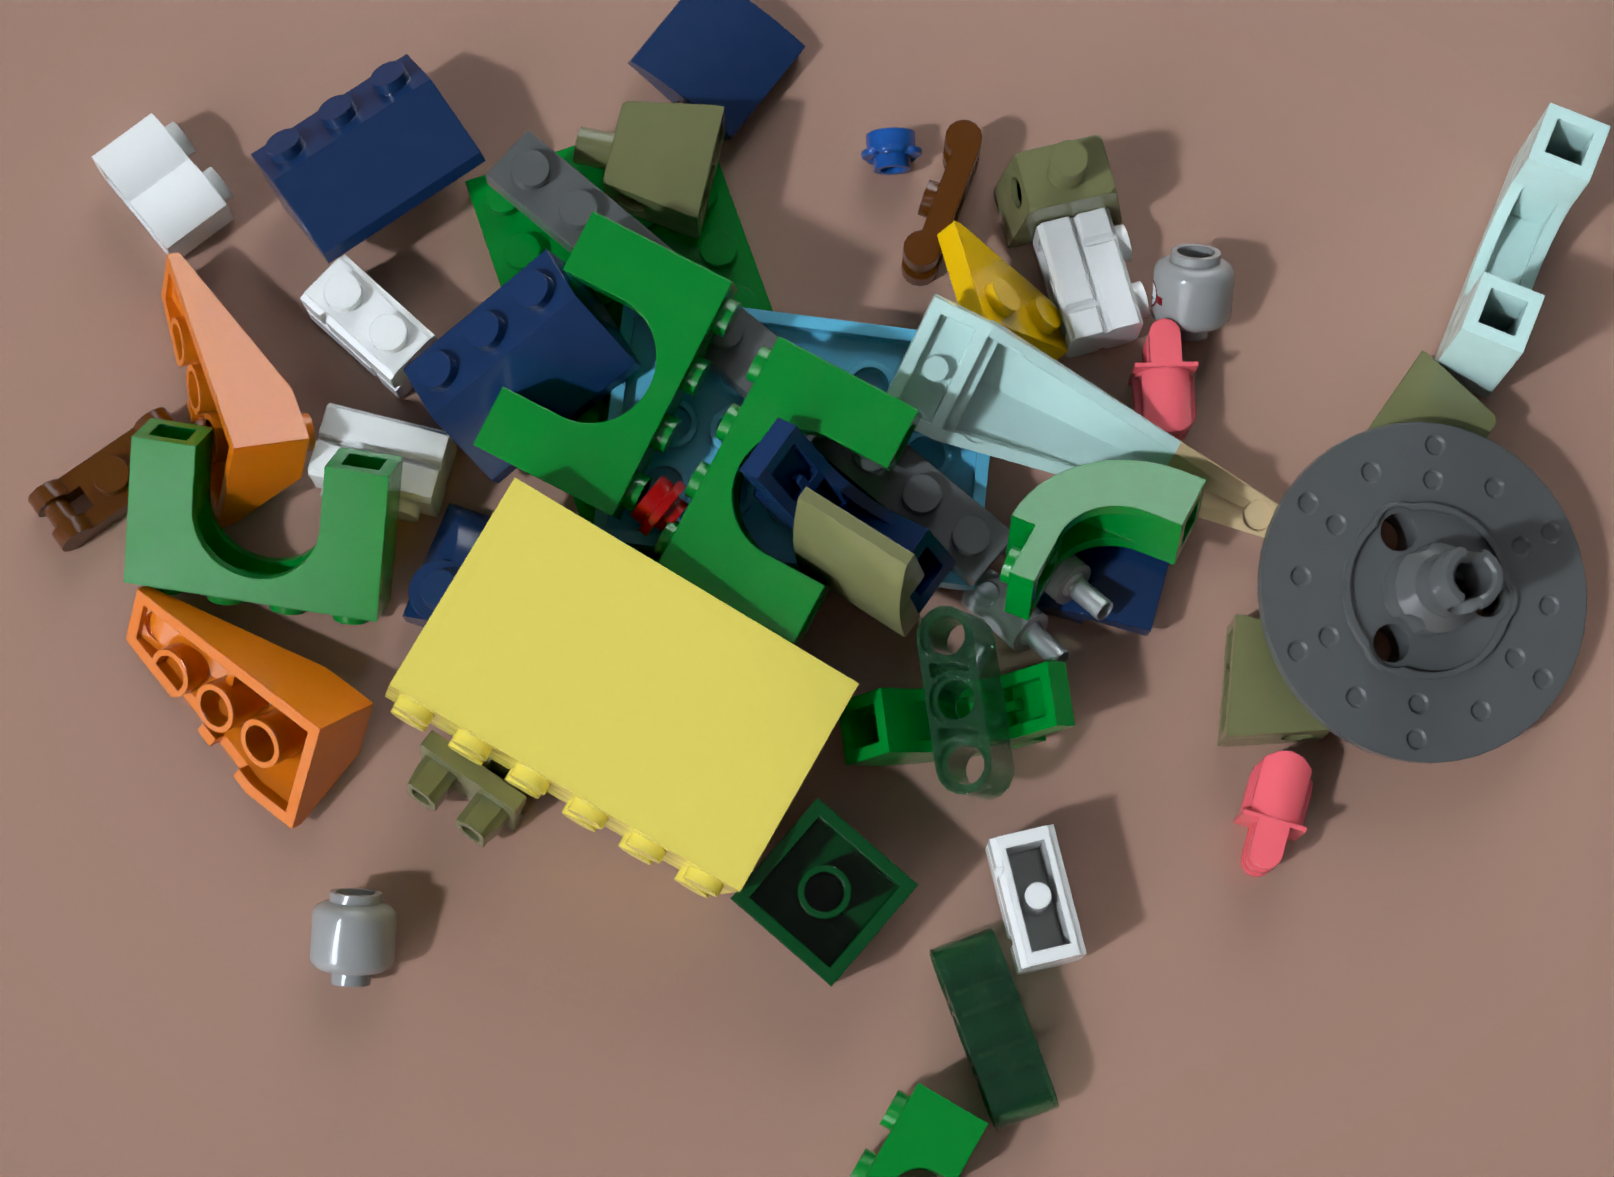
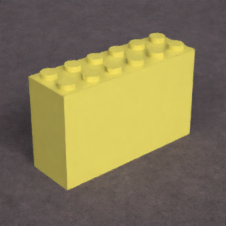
[385,478,859,898]

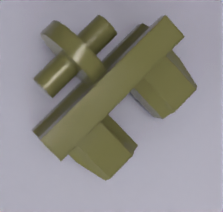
[407,730,526,847]

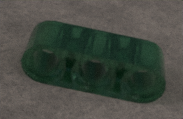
[917,606,1014,800]
[929,927,1059,1131]

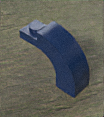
[740,417,956,614]

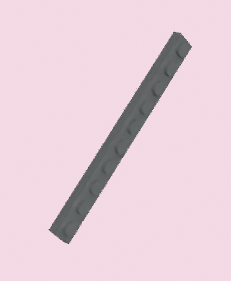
[486,130,1009,587]

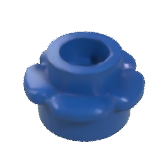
[861,127,922,175]

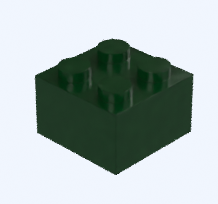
[730,798,918,987]

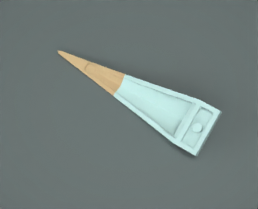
[886,294,1278,538]

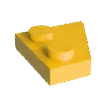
[937,221,1068,361]

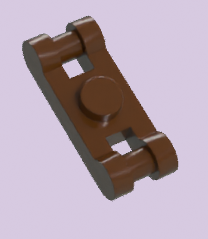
[901,120,982,286]
[28,407,174,552]

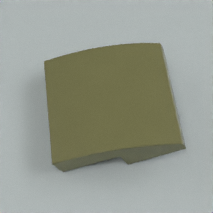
[793,487,925,637]

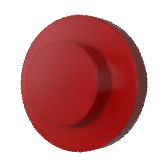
[630,475,689,536]

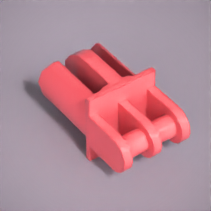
[1128,318,1198,441]
[1233,751,1313,877]

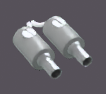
[961,548,1113,662]

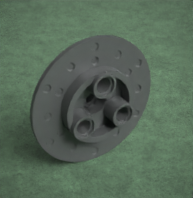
[1257,422,1587,764]

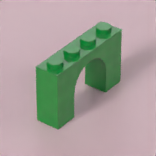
[473,211,741,520]
[654,336,923,645]
[124,418,403,625]

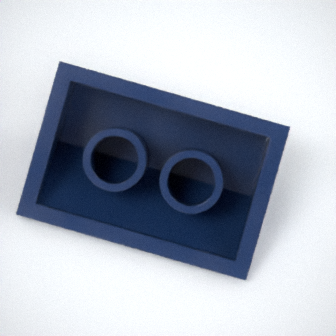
[251,54,486,264]
[403,249,642,484]

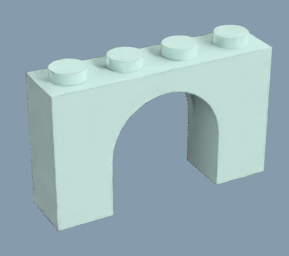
[1435,102,1611,398]

